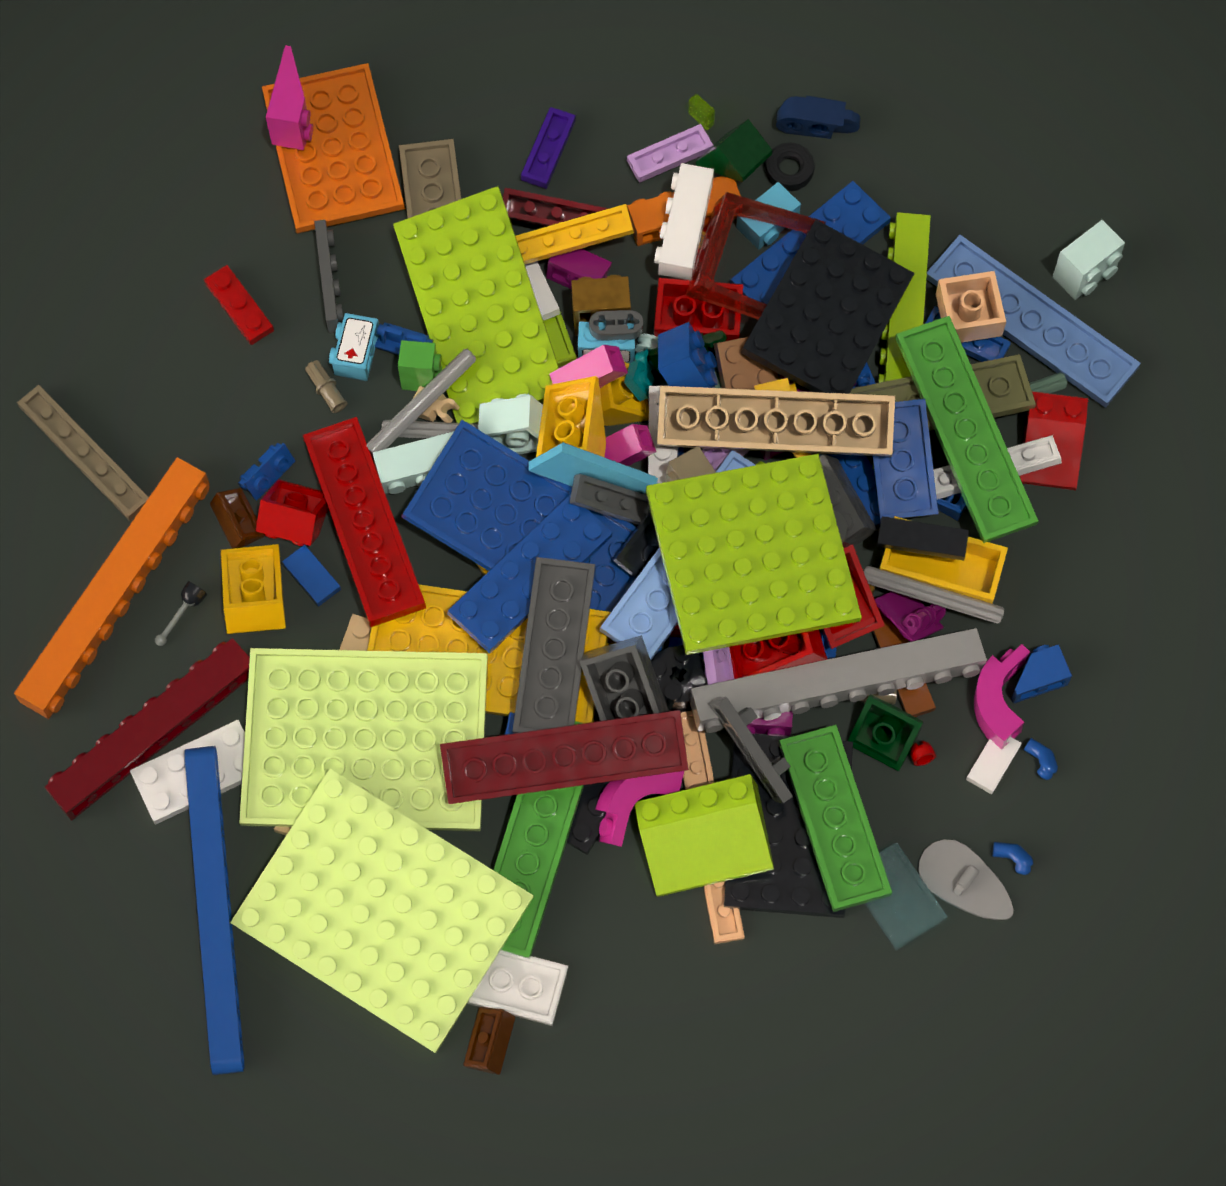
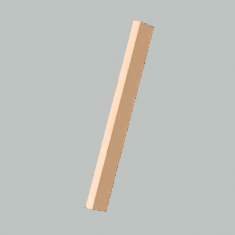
[681,711,745,944]

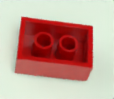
[654,278,743,341]

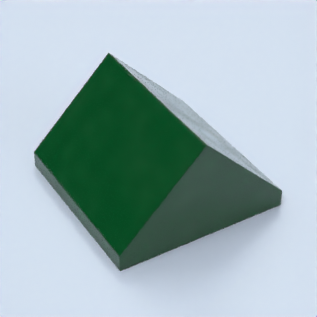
[696,119,772,182]
[848,694,924,771]

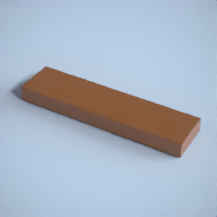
[872,607,936,717]

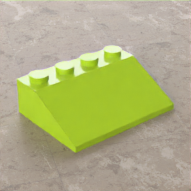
[635,774,774,897]

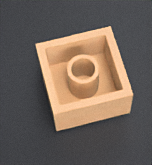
[935,271,1006,343]

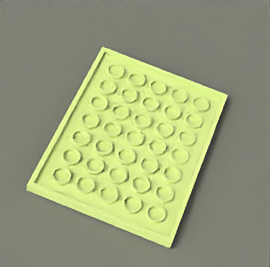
[239,648,488,831]
[230,768,534,1053]

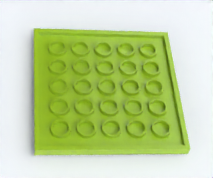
[646,454,862,655]

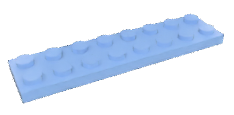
[600,450,755,660]

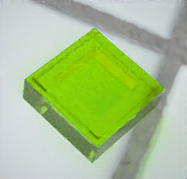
[688,94,715,130]

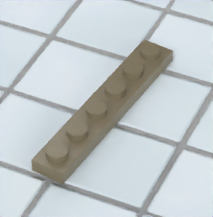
[17,385,149,521]

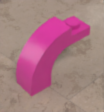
[974,644,1030,750]
[595,771,684,847]

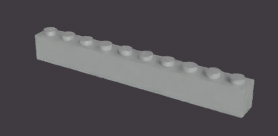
[689,628,987,733]

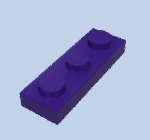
[521,107,576,189]

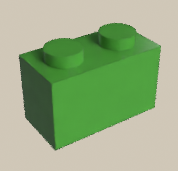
[398,340,442,391]

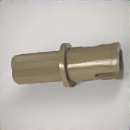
[305,360,348,413]

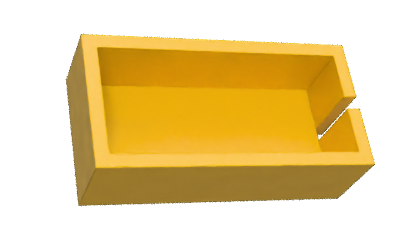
[880,516,1008,604]

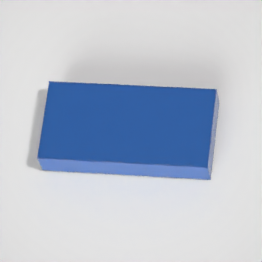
[282,545,341,607]

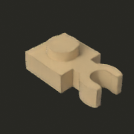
[413,386,460,423]

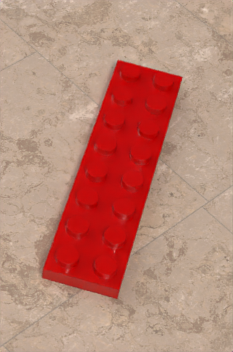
[303,417,426,627]

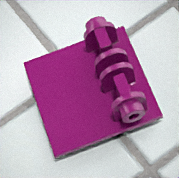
[875,591,946,642]

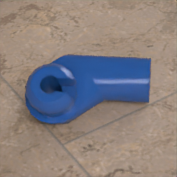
[1024,738,1058,780]
[992,842,1033,875]

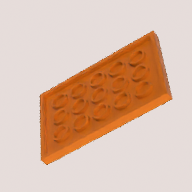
[262,63,405,233]

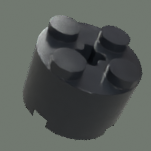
[651,645,707,712]

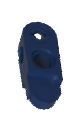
[776,95,861,139]

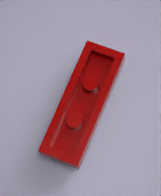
[204,265,274,345]

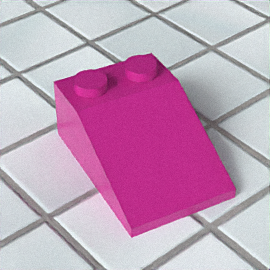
[266,45,313,150]

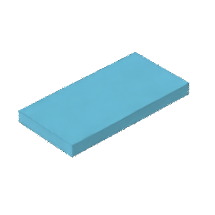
[528,442,658,494]

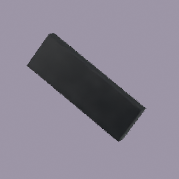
[877,516,969,561]

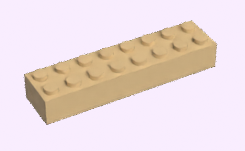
[657,386,895,457]

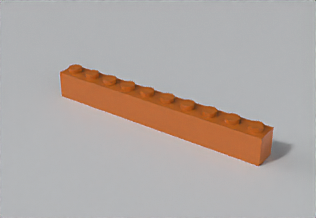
[14,457,210,719]

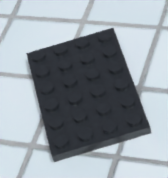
[740,220,915,394]
[724,734,853,918]

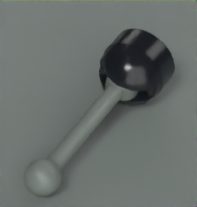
[155,581,207,646]

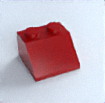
[256,479,328,546]

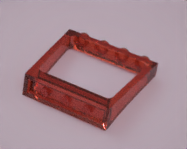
[686,192,826,320]

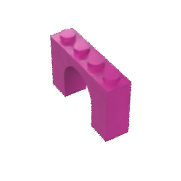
[549,345,657,466]

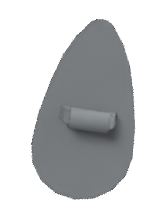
[918,839,1014,920]

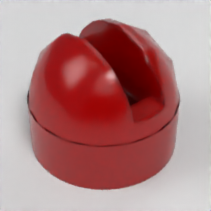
[910,740,936,766]

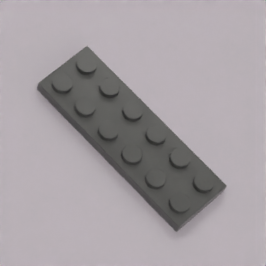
[513,557,596,733]

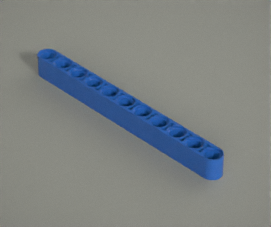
[185,746,245,1075]

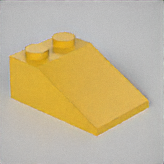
[536,376,606,457]
[221,544,286,634]

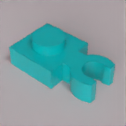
[624,349,655,401]

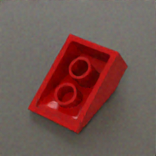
[1019,391,1088,490]
[821,542,885,649]
[730,629,828,679]

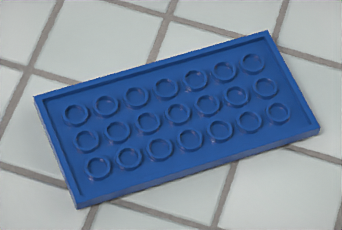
[401,420,637,612]

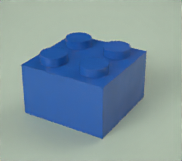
[658,322,718,388]

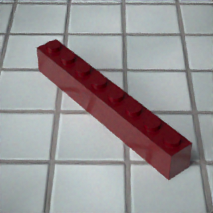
[45,638,250,821]

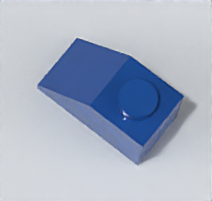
[1011,644,1072,704]

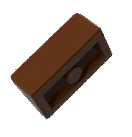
[210,488,265,549]
[463,1007,515,1075]

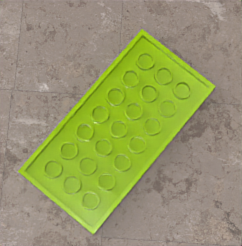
[393,186,559,424]

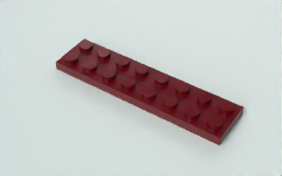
[440,710,689,804]

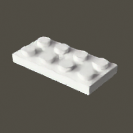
[130,719,245,825]

